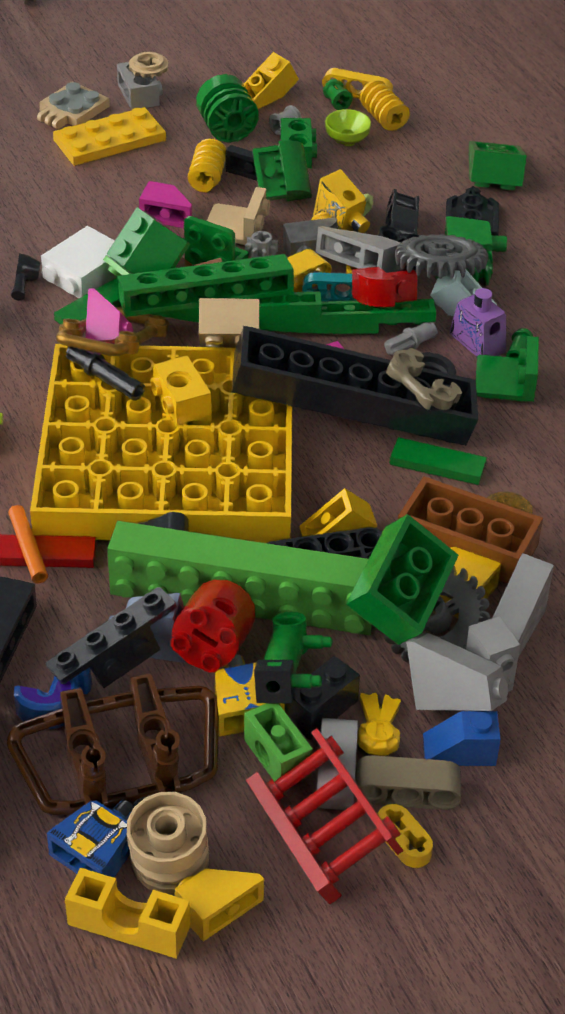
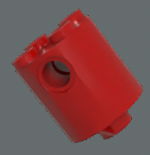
[170,579,256,673]

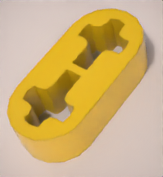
[378,804,433,868]

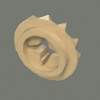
[129,52,168,79]

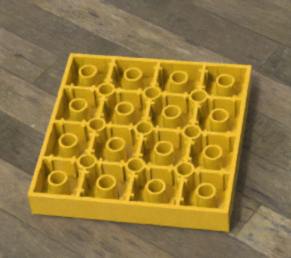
[30,344,292,543]

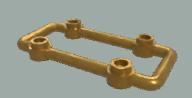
[56,307,169,356]

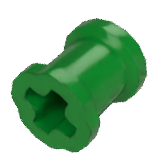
[323,79,353,110]

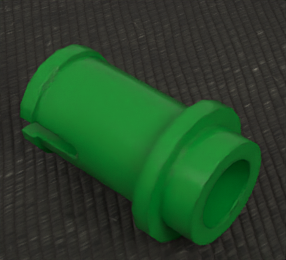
[506,328,533,358]

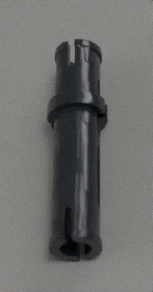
[66,347,145,401]

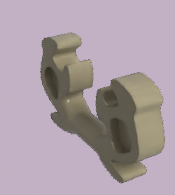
[386,348,462,410]

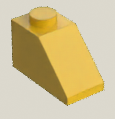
[299,488,377,537]
[175,868,264,942]

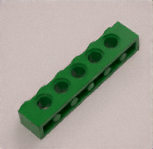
[118,254,294,317]

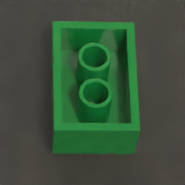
[346,514,459,645]

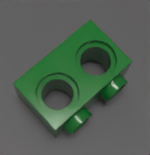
[280,118,317,168]

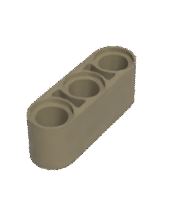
[355,755,461,810]

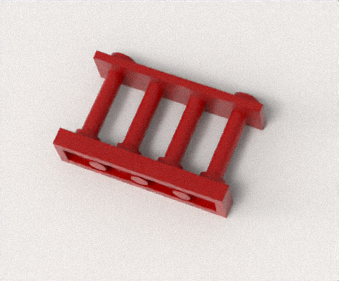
[246,728,404,904]

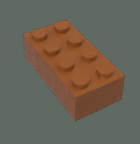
[398,476,543,584]

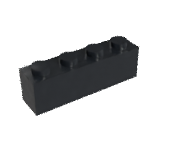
[0,576,37,683]

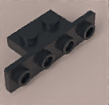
[46,587,177,688]

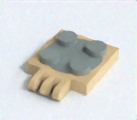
[37,81,110,129]

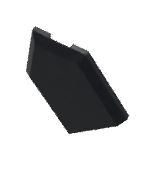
[445,186,499,236]

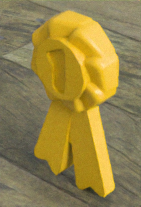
[357,693,401,756]

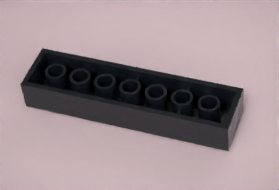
[231,326,478,446]

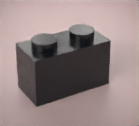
[285,656,360,740]

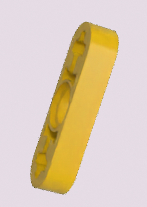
[322,68,393,99]

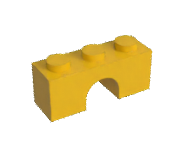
[65,867,190,959]

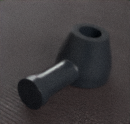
[11,253,41,301]

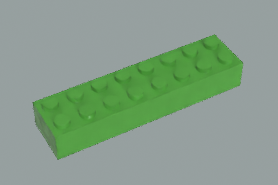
[107,521,373,635]

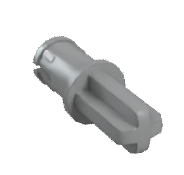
[384,322,438,355]

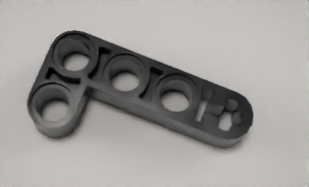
[267,527,382,559]

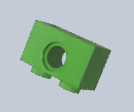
[244,703,313,781]

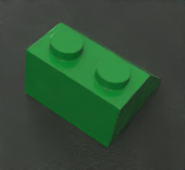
[107,207,190,274]

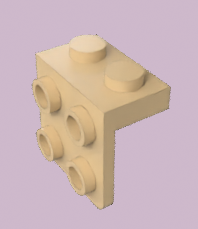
[207,187,270,245]

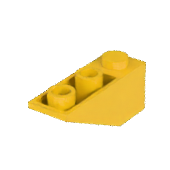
[244,52,299,109]

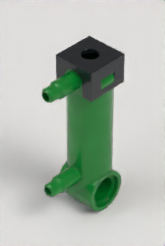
[254,612,333,703]

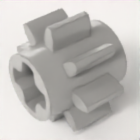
[245,231,278,258]

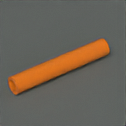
[8,505,48,584]

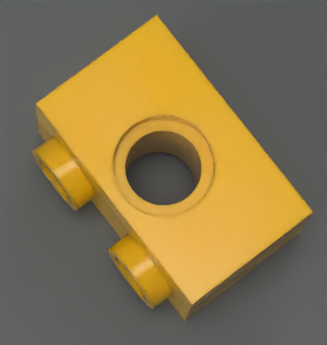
[150,356,211,425]

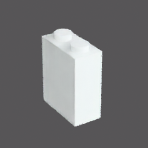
[41,226,117,298]

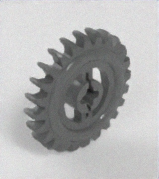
[395,234,488,279]
[384,566,490,662]

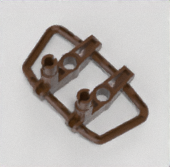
[7,673,219,815]

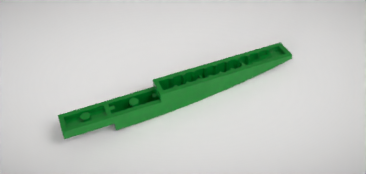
[152,291,436,334]

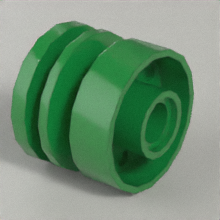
[196,74,259,143]

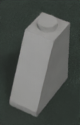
[492,553,554,657]
[406,633,508,711]

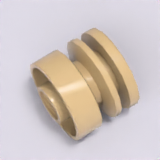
[127,792,209,894]

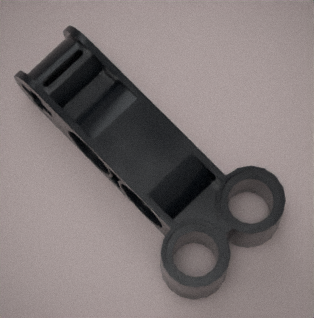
[377,189,420,270]

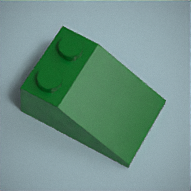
[469,141,527,190]

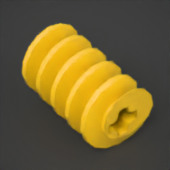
[360,80,410,131]
[188,139,227,193]

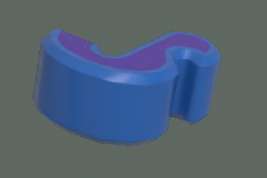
[14,667,92,729]

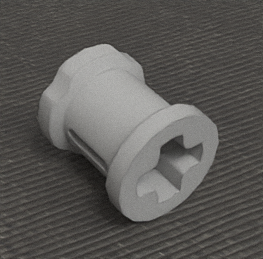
[269,105,302,135]

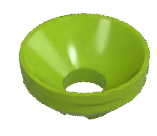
[325,109,371,146]

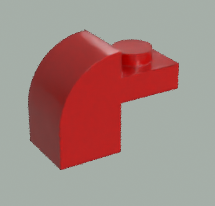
[352,267,418,307]

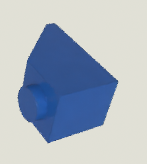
[423,711,501,766]

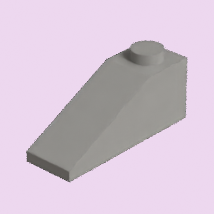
[316,226,401,273]

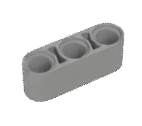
[317,718,358,810]

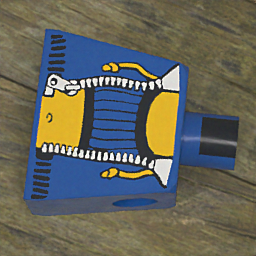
[47,800,134,877]

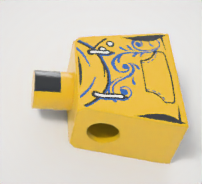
[313,169,370,233]

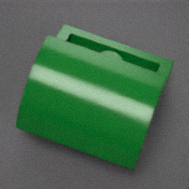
[252,140,312,202]

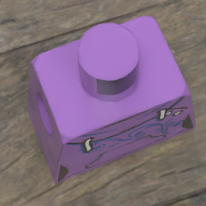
[449,288,506,357]

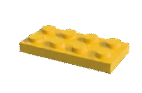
[53,107,166,166]

